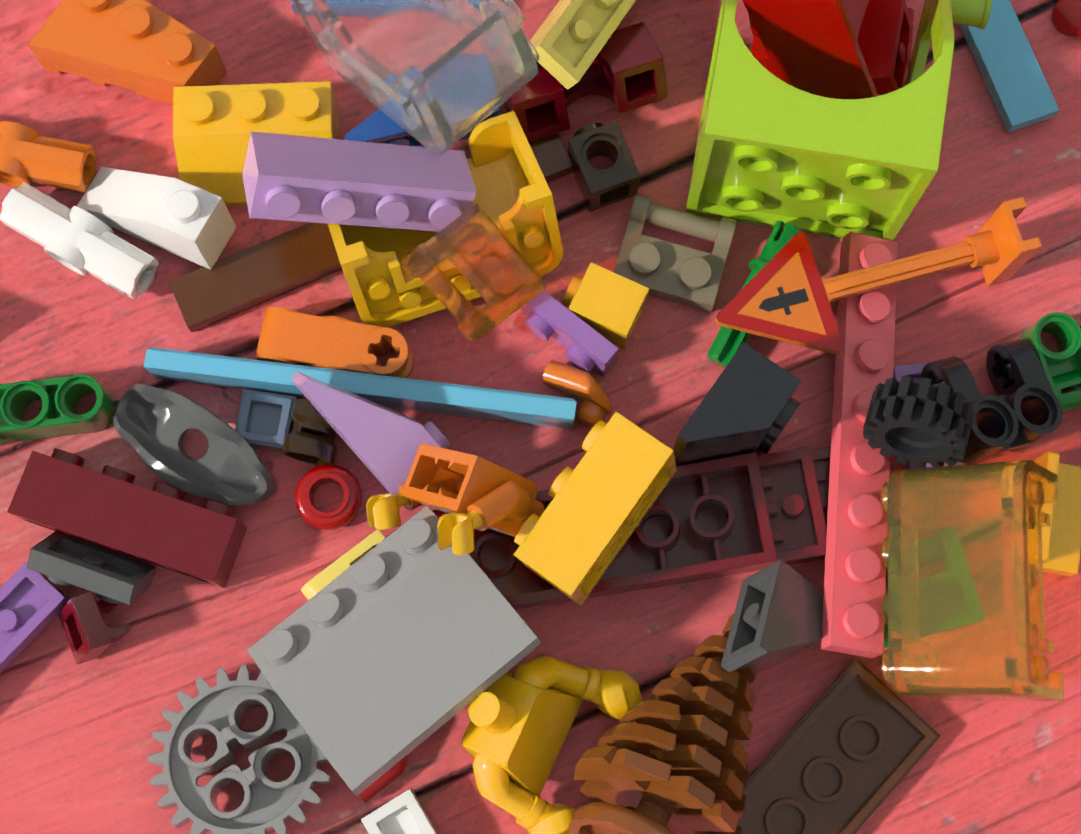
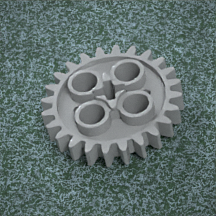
[148,665,332,834]

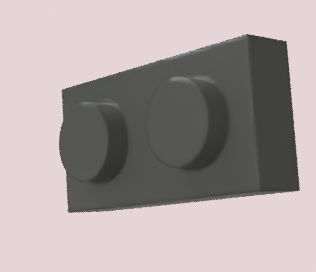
[27,531,156,605]

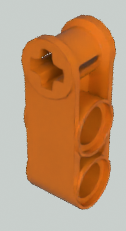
[255,307,414,378]

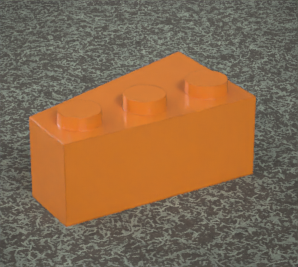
[28,0,227,104]

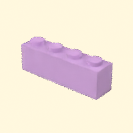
[242,131,477,233]

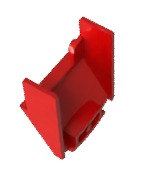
[742,0,914,99]

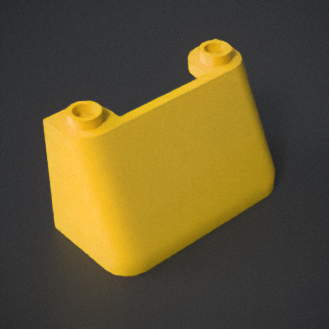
[328,111,563,327]

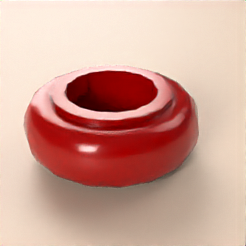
[295,464,362,530]

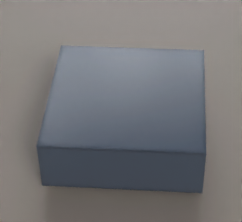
[235,389,296,451]

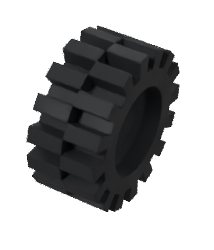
[863,376,975,469]

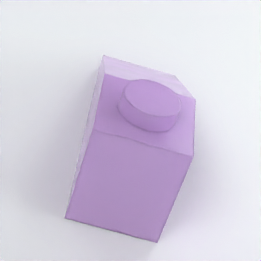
[290,372,451,509]

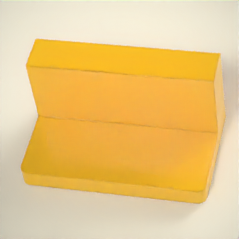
[1017,451,1081,577]

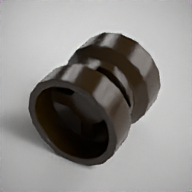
[281,399,337,465]

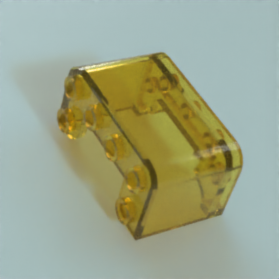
[881,460,1064,702]

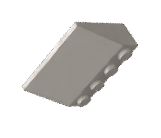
[247,505,541,796]

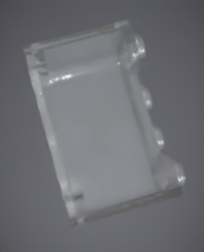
[292,0,539,156]

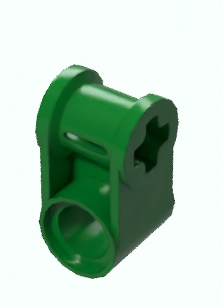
[1019,312,1081,413]

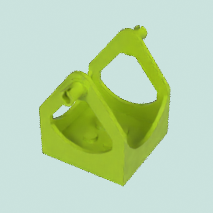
[685,0,992,241]

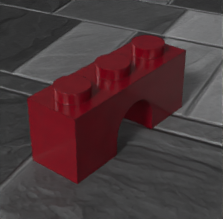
[496,22,668,142]

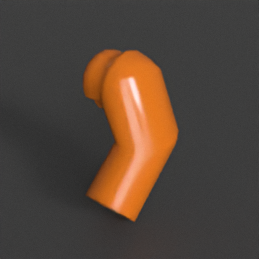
[543,360,612,428]

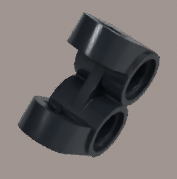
[921,339,1062,465]

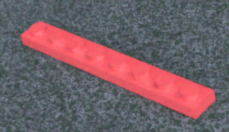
[821,231,898,658]

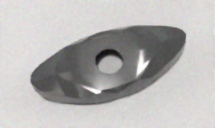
[113,383,277,506]

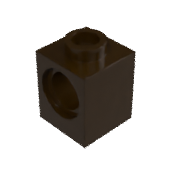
[568,121,640,212]

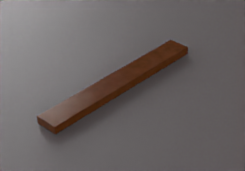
[169,133,573,333]

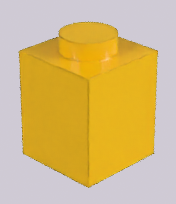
[563,262,649,349]

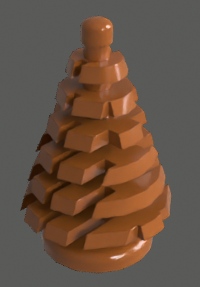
[568,614,757,834]

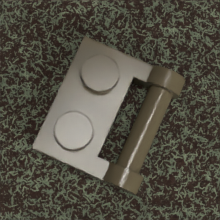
[614,193,737,312]

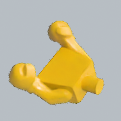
[462,656,642,834]

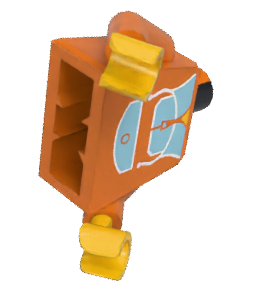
[366,443,544,556]

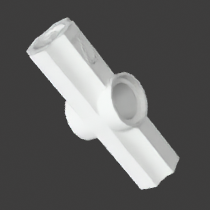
[0,182,159,300]

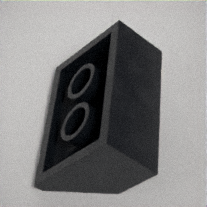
[673,342,801,466]

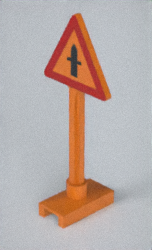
[715,196,1042,355]

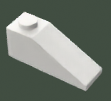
[77,167,236,270]

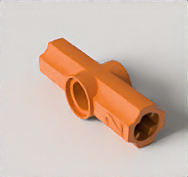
[0,121,97,193]

